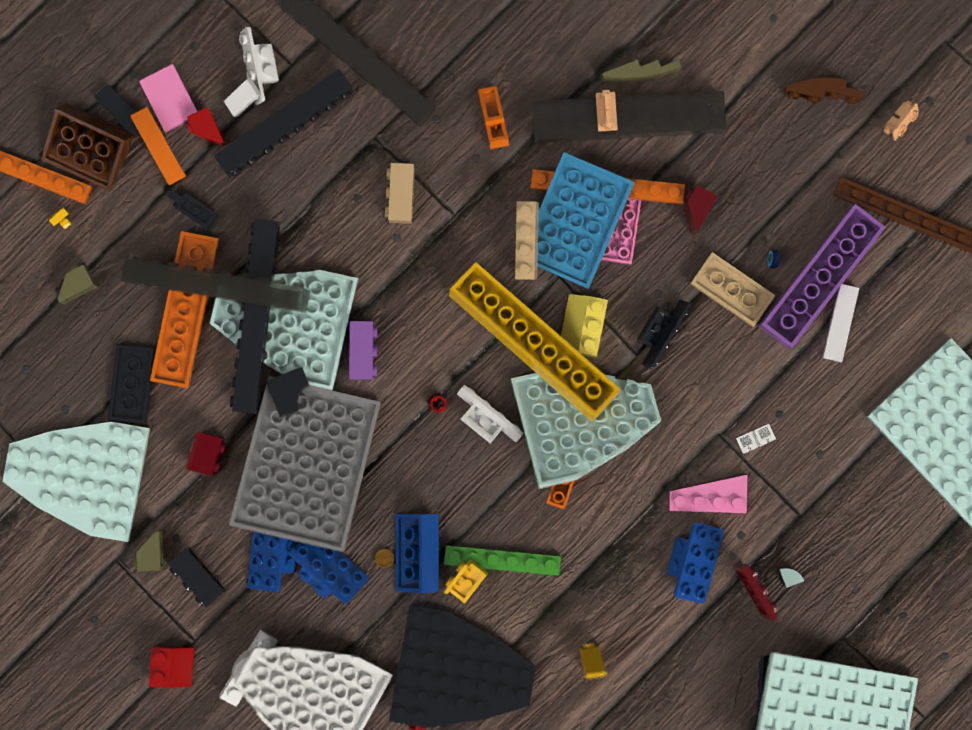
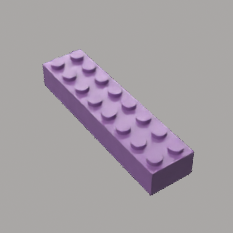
[758,204,886,350]

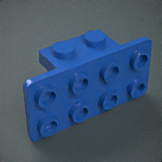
[666,522,724,604]
[248,531,297,592]
[289,542,369,604]

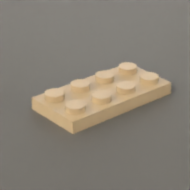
[690,252,775,327]

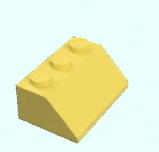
[561,294,608,358]

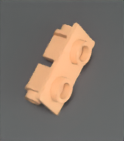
[596,90,618,132]
[883,101,919,141]

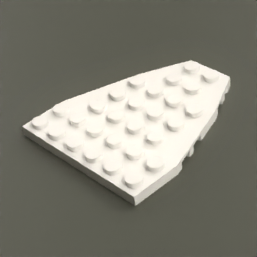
[235,646,393,730]

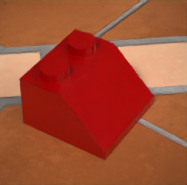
[149,645,195,688]

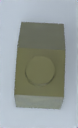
[58,264,98,304]
[134,531,164,572]

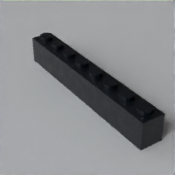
[214,69,354,178]

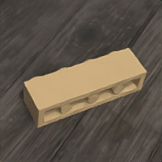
[515,201,539,280]

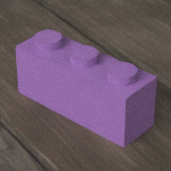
[349,321,378,380]

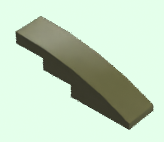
[601,60,681,82]

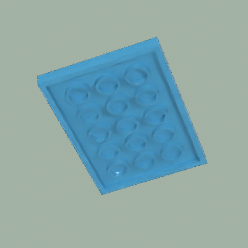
[538,152,635,289]

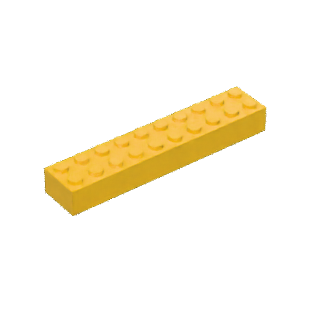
[449,262,621,423]

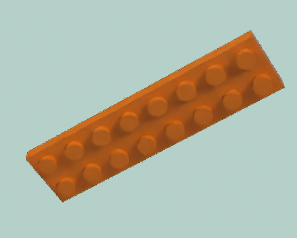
[150,231,220,389]

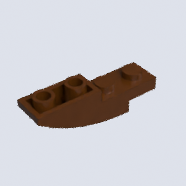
[783,78,864,104]

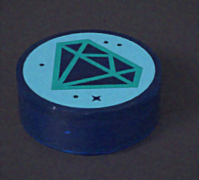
[767,249,780,269]

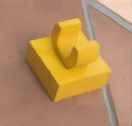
[49,206,71,229]

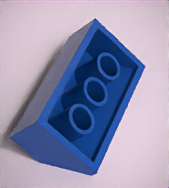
[395,514,439,593]

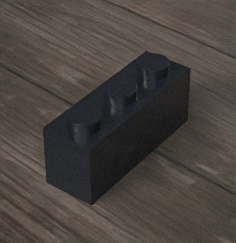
[168,547,227,607]

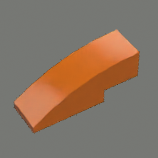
[478,86,509,150]

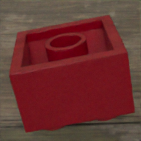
[683,185,717,235]
[186,432,227,476]

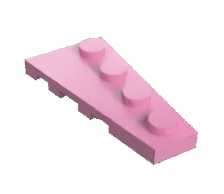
[669,475,747,513]

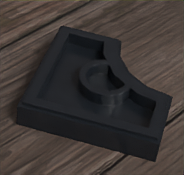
[266,367,310,417]

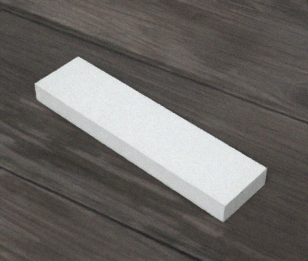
[822,284,859,363]

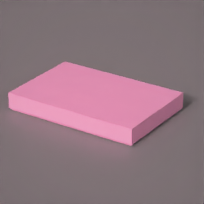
[139,64,197,132]

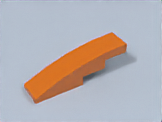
[130,107,186,185]

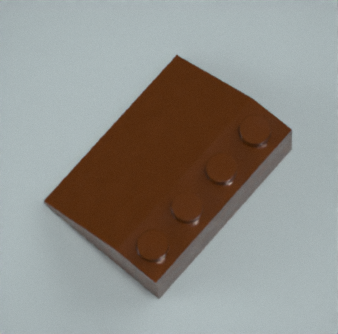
[41,103,134,191]

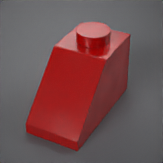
[186,107,226,146]

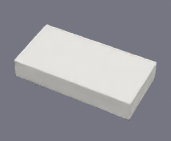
[224,78,261,117]

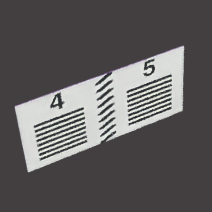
[736,424,776,454]

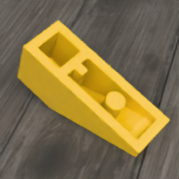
[579,642,606,679]

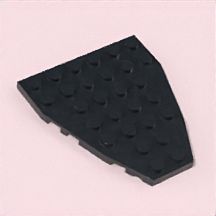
[389,605,536,728]

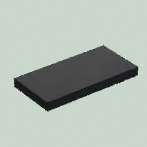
[108,344,156,424]

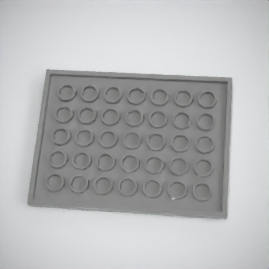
[229,376,381,552]

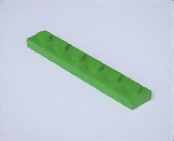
[444,545,561,576]

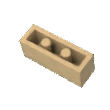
[385,163,415,224]

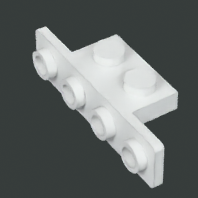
[239,27,279,105]
[457,385,523,444]

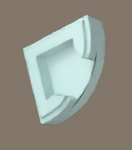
[779,568,804,588]

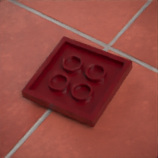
[732,562,779,621]

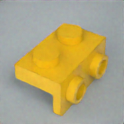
[444,559,488,604]

